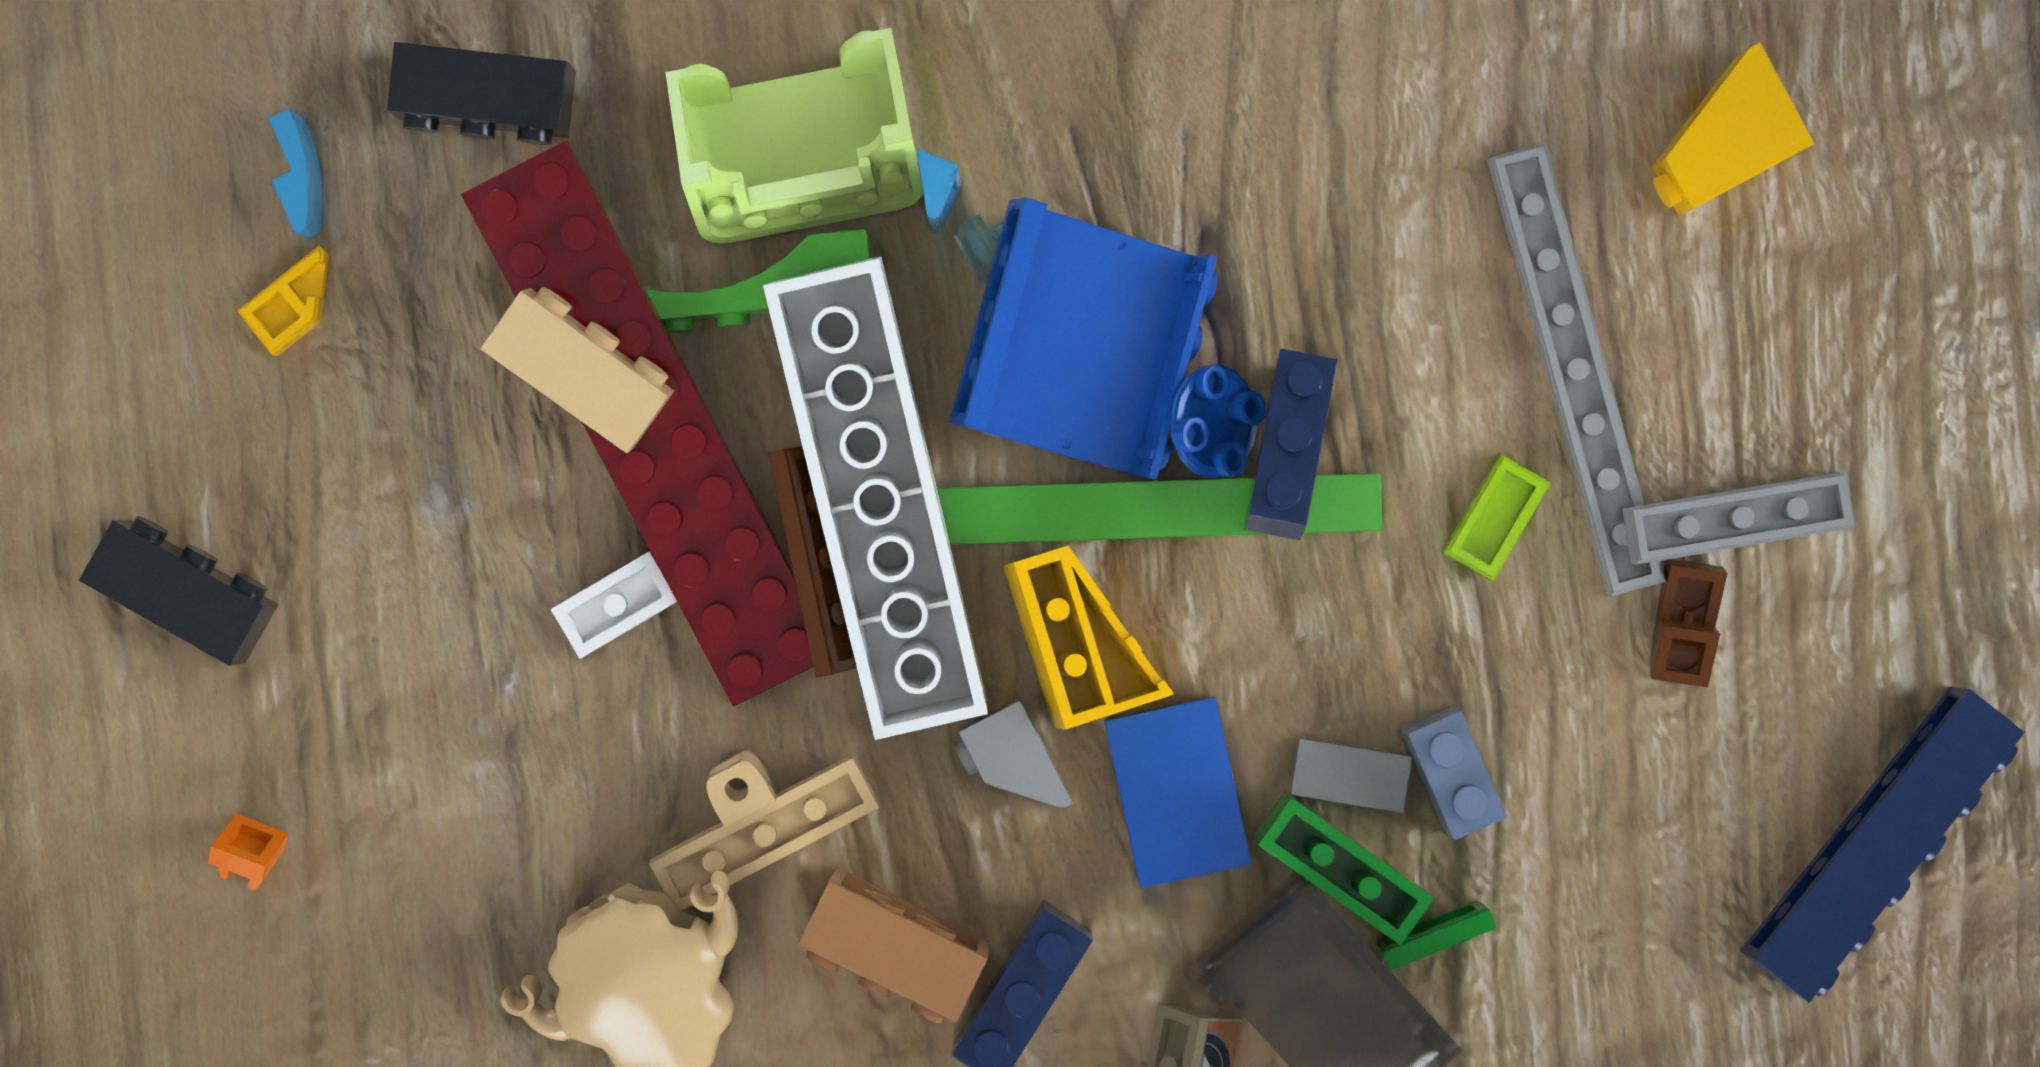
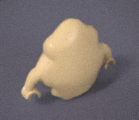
[501,871,738,1067]

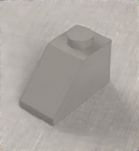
[954,698,1073,809]

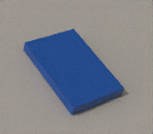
[1104,696,1252,888]

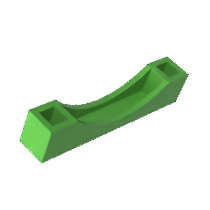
[645,229,872,334]

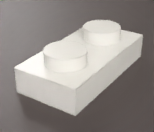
[551,551,677,659]

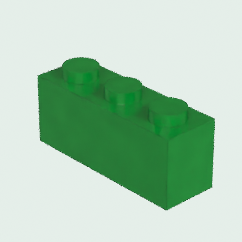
[1252,792,1434,946]

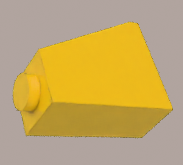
[1652,42,1815,216]

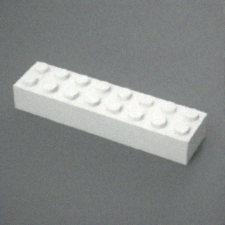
[763,256,988,740]

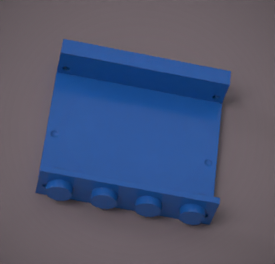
[949,197,1218,480]

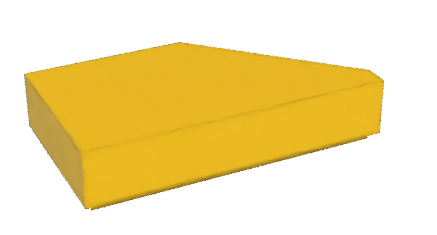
[237,245,329,357]

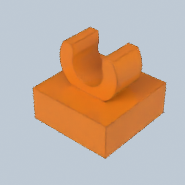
[208,813,289,890]

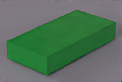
[1375,900,1497,971]

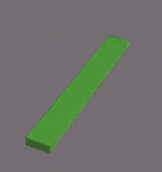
[937,474,1383,545]

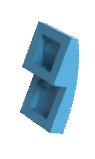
[268,109,323,239]

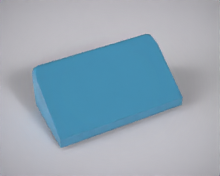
[917,149,961,232]

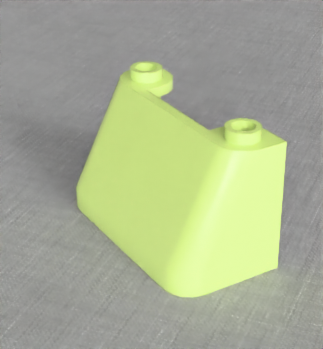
[665,28,923,244]

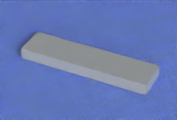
[1622,471,1855,565]

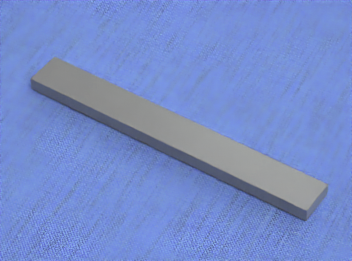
[1487,143,1666,597]

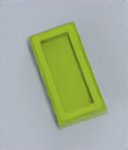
[1442,454,1551,581]

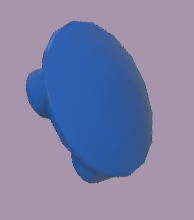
[1170,364,1266,478]

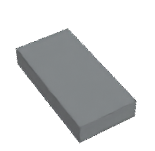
[1289,737,1412,813]

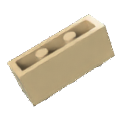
[480,287,675,453]

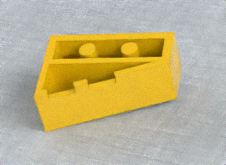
[1003,546,1174,730]

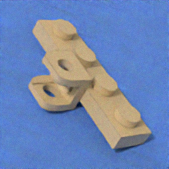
[649,750,879,912]

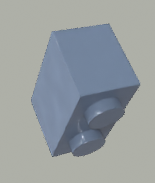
[1398,707,1507,840]

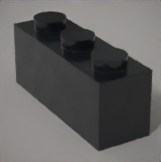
[387,42,576,145]
[78,516,279,666]

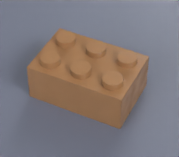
[798,867,989,1023]

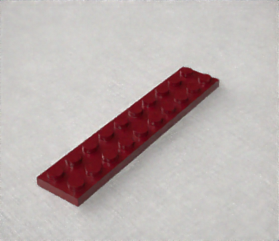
[461,141,813,707]

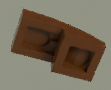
[1650,559,1728,687]

